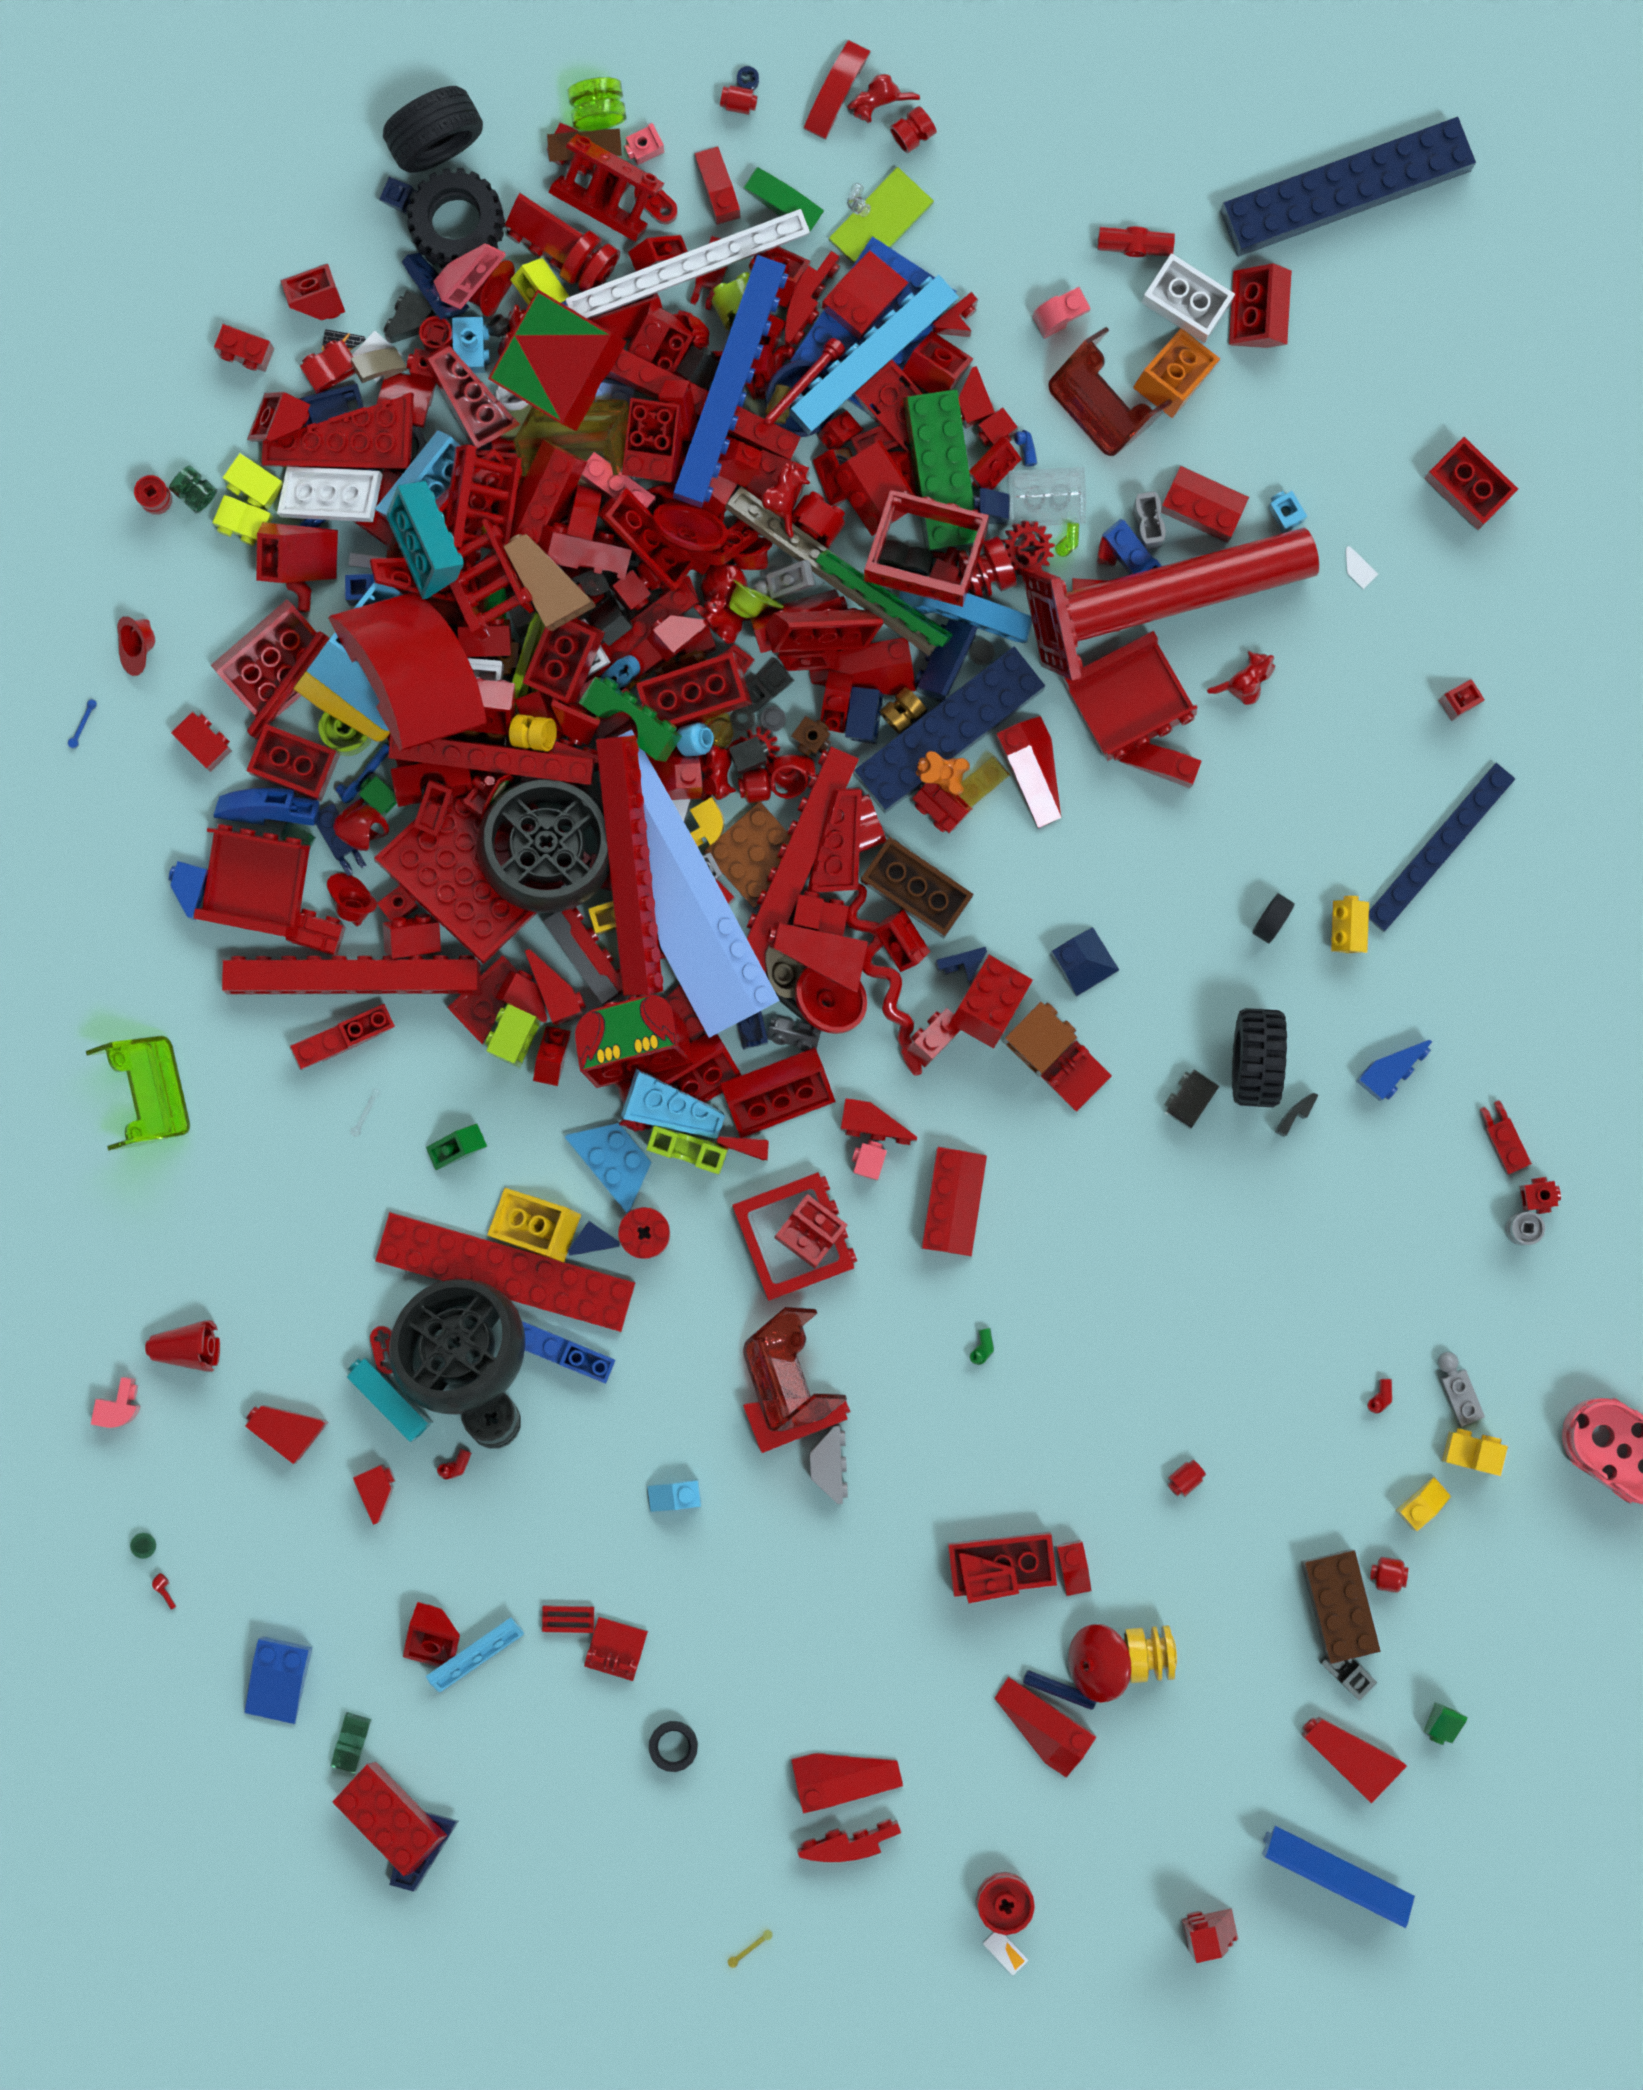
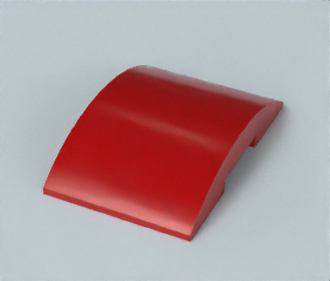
[328,592,487,751]

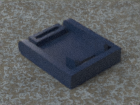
[300,384,364,427]

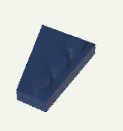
[402,252,469,320]
[389,1811,459,1892]

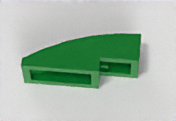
[743,167,824,231]

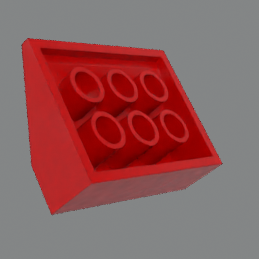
[210,599,317,721]

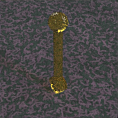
[728,1930,773,1968]

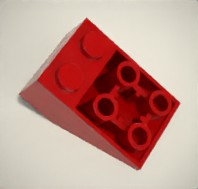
[622,398,682,482]
[256,522,338,583]

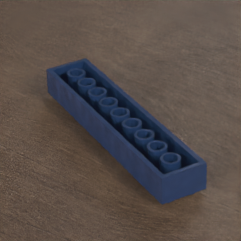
[1220,117,1476,257]

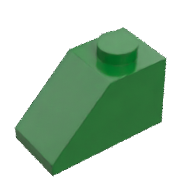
[426,1123,488,1170]
[1424,1702,1468,1745]

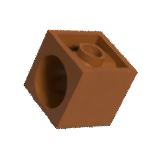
[1002,1002,1077,1077]

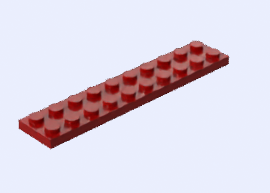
[375,1212,636,1332]

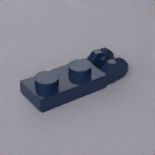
[315,804,367,876]

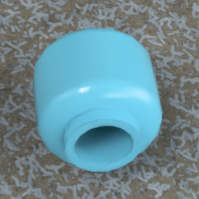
[676,722,714,756]

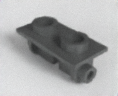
[767,1017,821,1051]

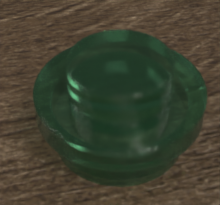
[130,1533,157,1559]

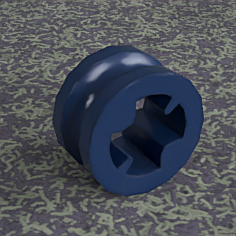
[737,66,759,90]

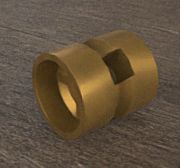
[879,687,927,735]

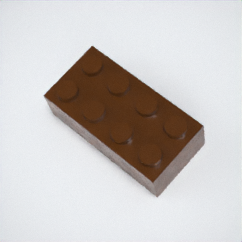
[860,837,974,939]
[1301,1549,1381,1664]

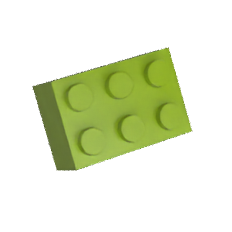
[485,1004,541,1068]

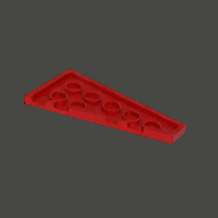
[262,392,414,470]

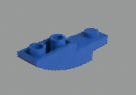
[1102,519,1161,575]
[214,788,319,826]
[522,1321,616,1384]

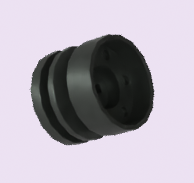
[461,1393,521,1449]

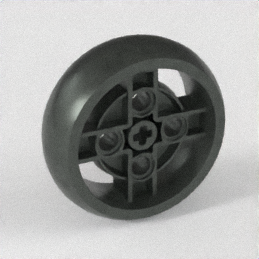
[476,779,610,913]
[389,1279,525,1414]

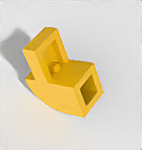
[690,797,725,847]

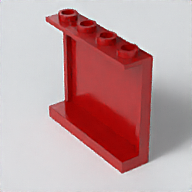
[1064,631,1198,762]
[193,824,310,937]

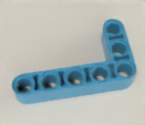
[899,591,1032,643]

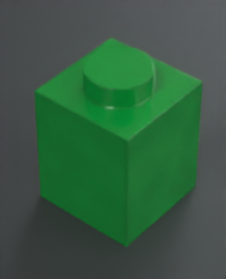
[359,776,397,817]

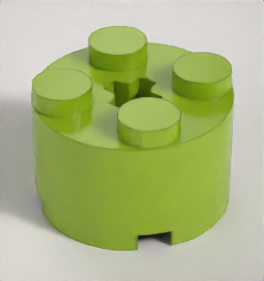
[711,272,750,331]
[318,712,371,756]

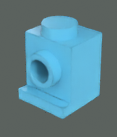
[1268,491,1307,533]

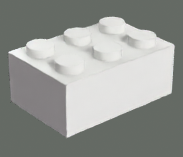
[1142,253,1235,343]

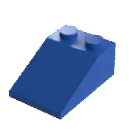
[245,1636,313,1724]

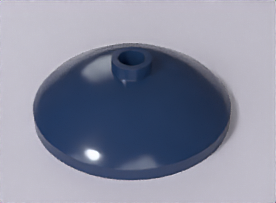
[765,360,835,437]

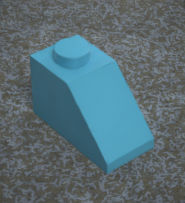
[647,1480,702,1512]

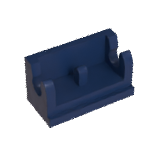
[845,687,884,744]
[738,1011,768,1050]

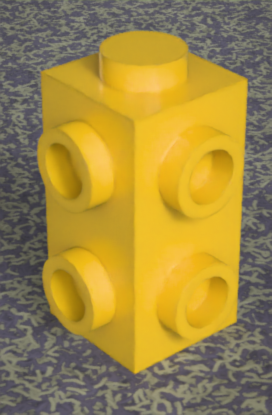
[1331,896,1369,954]

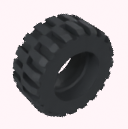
[406,168,505,269]
[1232,1008,1287,1108]

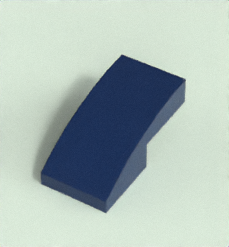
[379,177,417,215]

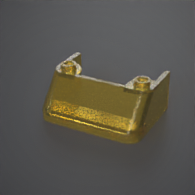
[514,399,629,476]

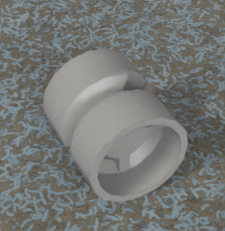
[1505,1212,1545,1246]

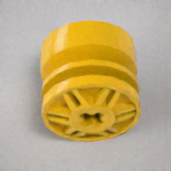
[1124,1625,1177,1683]

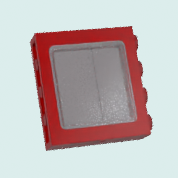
[732,1172,858,1301]

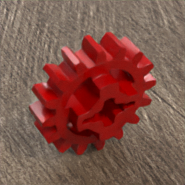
[1001,520,1055,575]

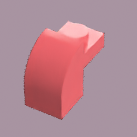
[1032,287,1091,339]
[91,1377,141,1428]

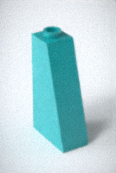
[347,1358,433,1442]

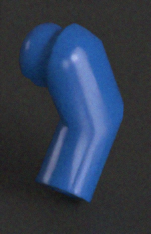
[1014,430,1037,467]

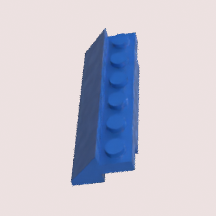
[1262,1826,1415,1928]

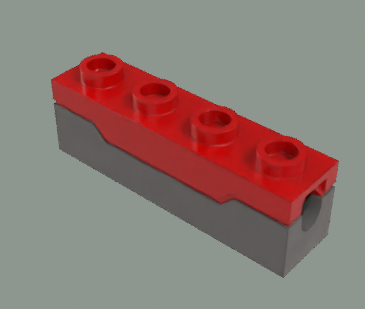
[543,907,623,1006]

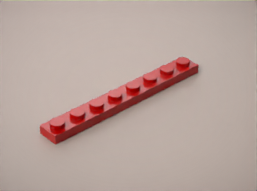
[388,734,595,785]

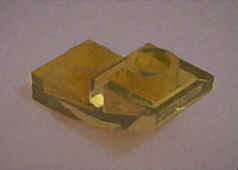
[959,756,1010,807]

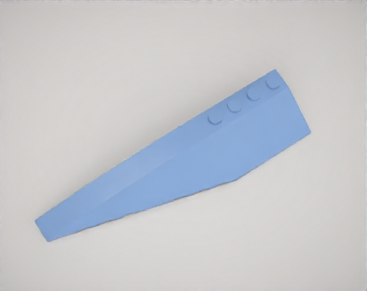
[618,729,780,1038]

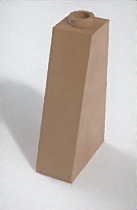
[503,534,596,631]

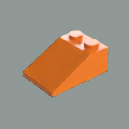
[1133,329,1221,418]

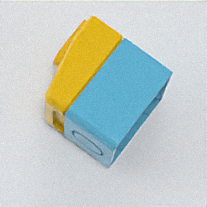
[294,582,403,742]

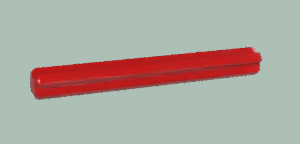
[247,631,330,739]

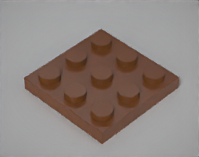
[703,802,791,909]

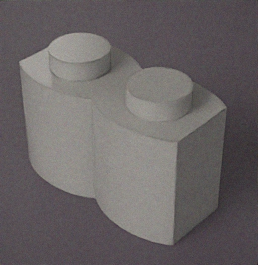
[1133,491,1166,549]

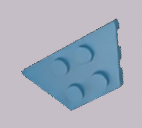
[565,1123,652,1213]

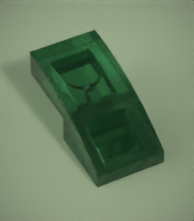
[330,1712,372,1773]

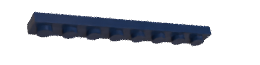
[1369,762,1515,932]

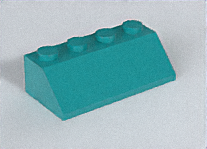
[386,481,463,599]

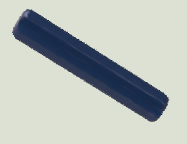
[1023,1670,1097,1710]

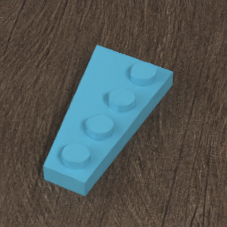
[621,1068,725,1139]

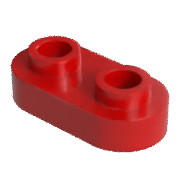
[634,187,678,225]

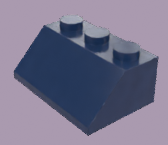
[914,619,978,703]

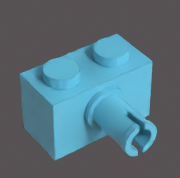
[452,317,490,373]

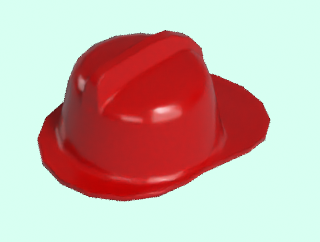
[468,260,515,317]
[721,537,773,570]
[117,616,155,676]
[327,873,377,926]

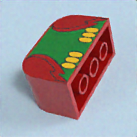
[575,995,693,1088]

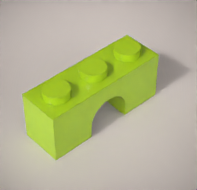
[646,1126,729,1175]

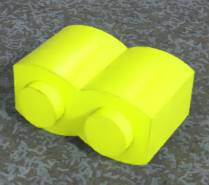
[212,495,273,546]

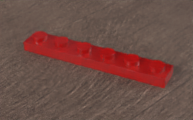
[584,581,700,684]

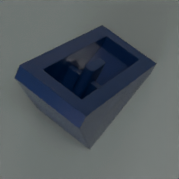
[568,1221,621,1256]

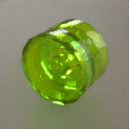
[567,77,627,131]

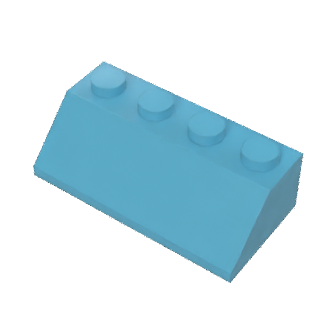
[375,430,461,521]

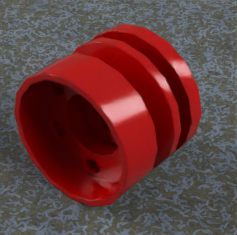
[957,536,1017,598]

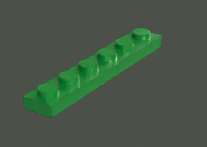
[816,549,953,647]

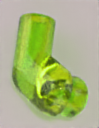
[1055,522,1080,557]

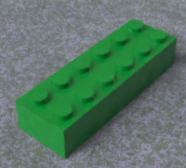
[903,389,977,550]

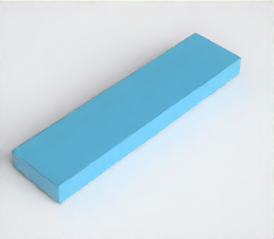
[426,1617,524,1692]

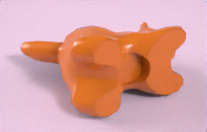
[916,751,970,795]

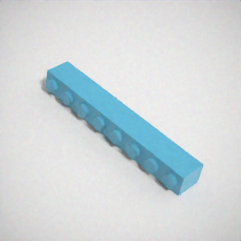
[788,275,959,435]

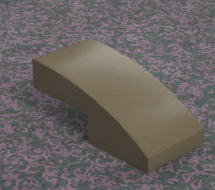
[351,348,407,383]

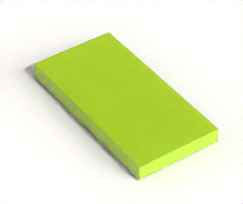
[829,167,934,264]

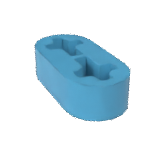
[601,655,640,690]

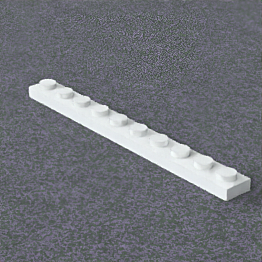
[565,209,810,319]

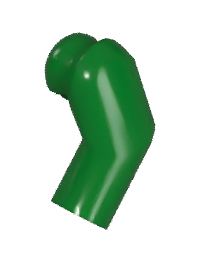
[970,1328,994,1365]

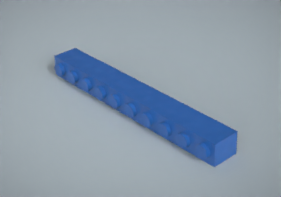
[673,255,788,508]

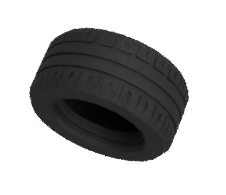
[383,86,483,173]

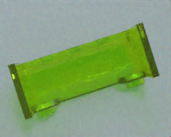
[86,1036,190,1151]

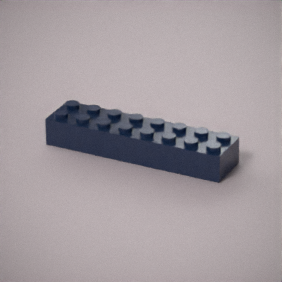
[854,646,1046,814]

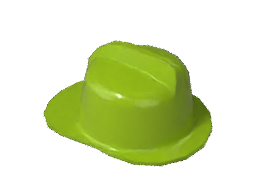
[729,580,784,618]

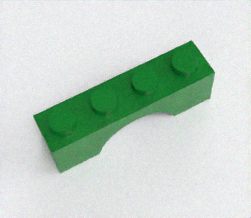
[579,677,682,762]

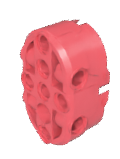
[1562,1398,1643,1504]

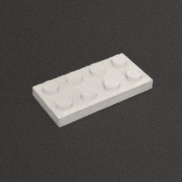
[277,467,383,522]

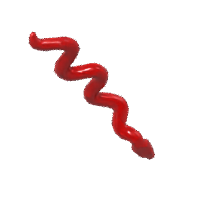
[846,883,922,1076]

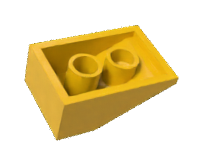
[487,1188,581,1263]

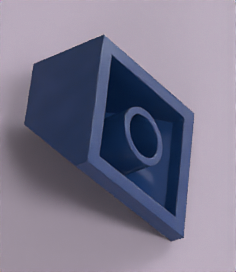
[1050,927,1119,997]

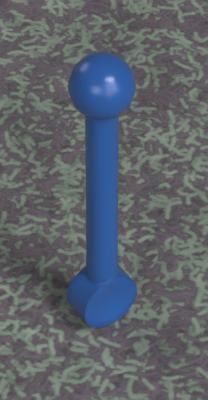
[68,699,97,749]

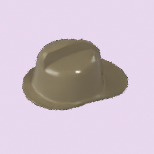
[765,945,805,998]

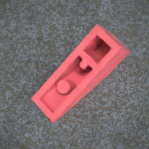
[434,243,506,309]

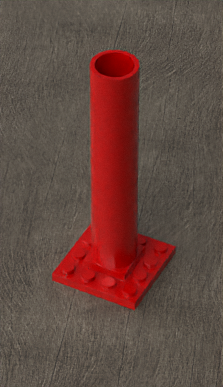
[1021,527,1319,680]

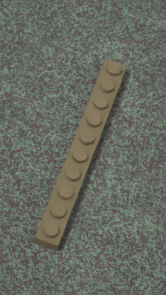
[725,487,937,656]

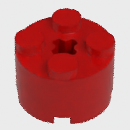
[791,491,845,549]
[618,1207,671,1259]

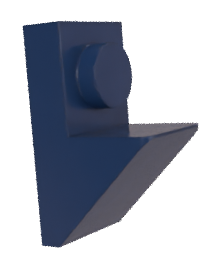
[936,947,987,984]

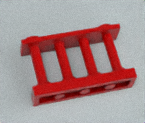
[548,134,665,242]
[445,444,522,556]
[449,518,534,641]

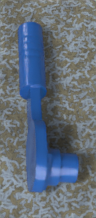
[336,743,389,804]

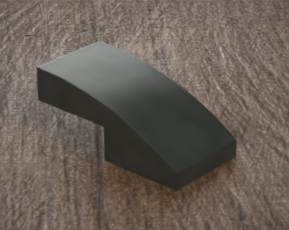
[747,661,795,713]
[1275,1093,1318,1137]
[1319,1656,1377,1701]

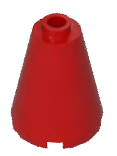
[145,1320,220,1372]

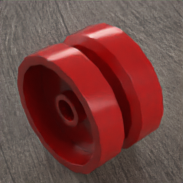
[560,231,620,292]
[976,1872,1035,1935]

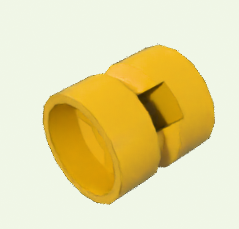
[509,714,557,751]

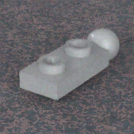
[753,560,815,599]
[1438,1352,1485,1427]

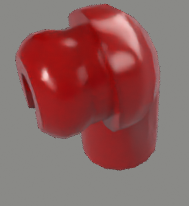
[772,345,795,372]
[286,581,312,612]
[1367,1379,1393,1414]
[437,1448,472,1480]

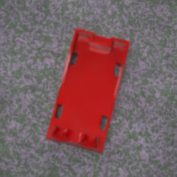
[852,359,922,460]

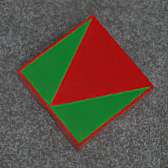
[488,289,627,432]

